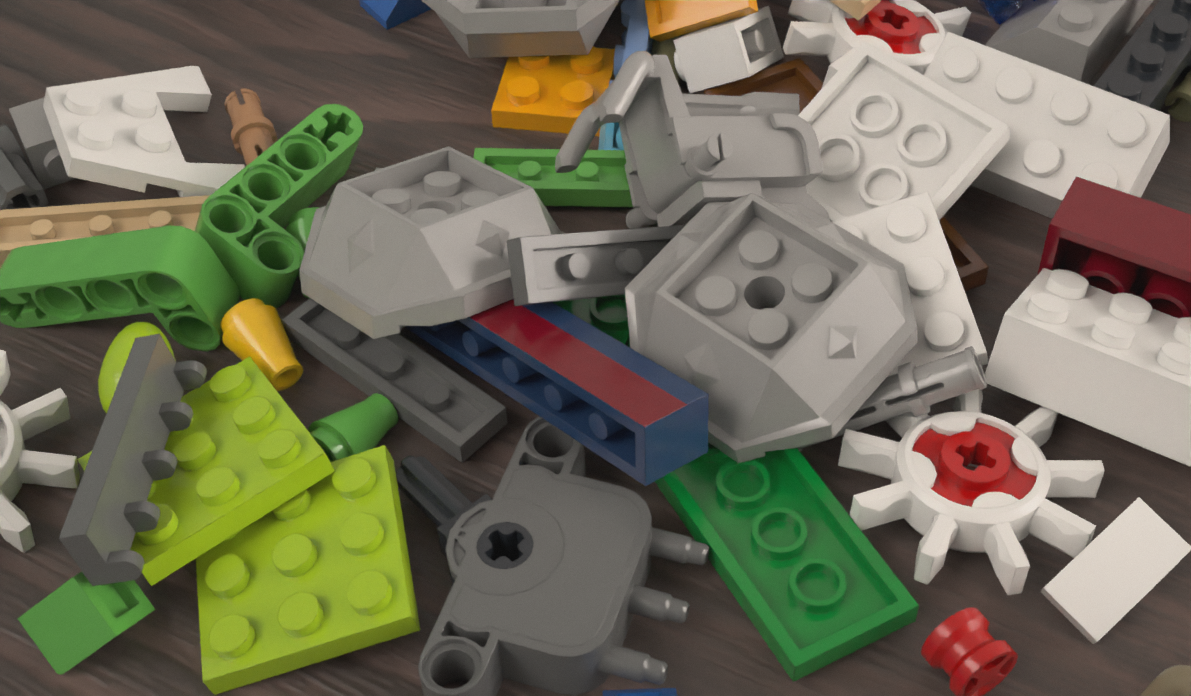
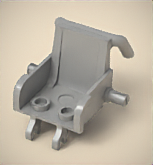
[555,51,829,229]

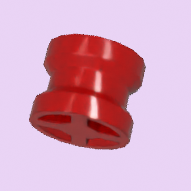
[921,607,1018,696]

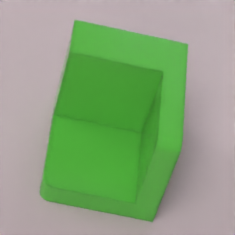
[17,572,155,675]

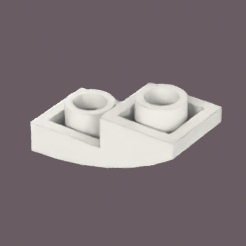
[1040,497,1191,644]

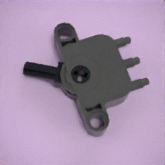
[396,416,710,696]

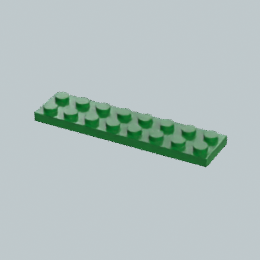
[553,295,919,682]

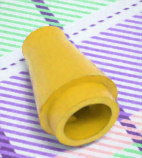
[220,298,303,391]

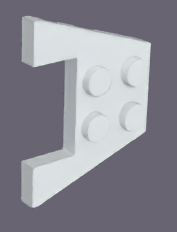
[43,66,245,197]

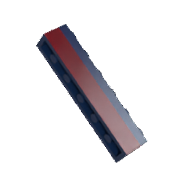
[405,299,709,486]

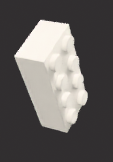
[924,32,1170,218]
[985,268,1191,467]

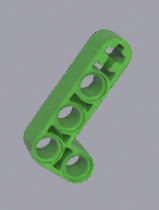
[195,104,363,308]
[0,226,240,352]

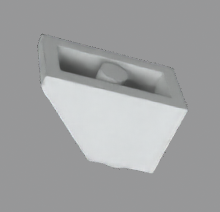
[673,6,784,94]

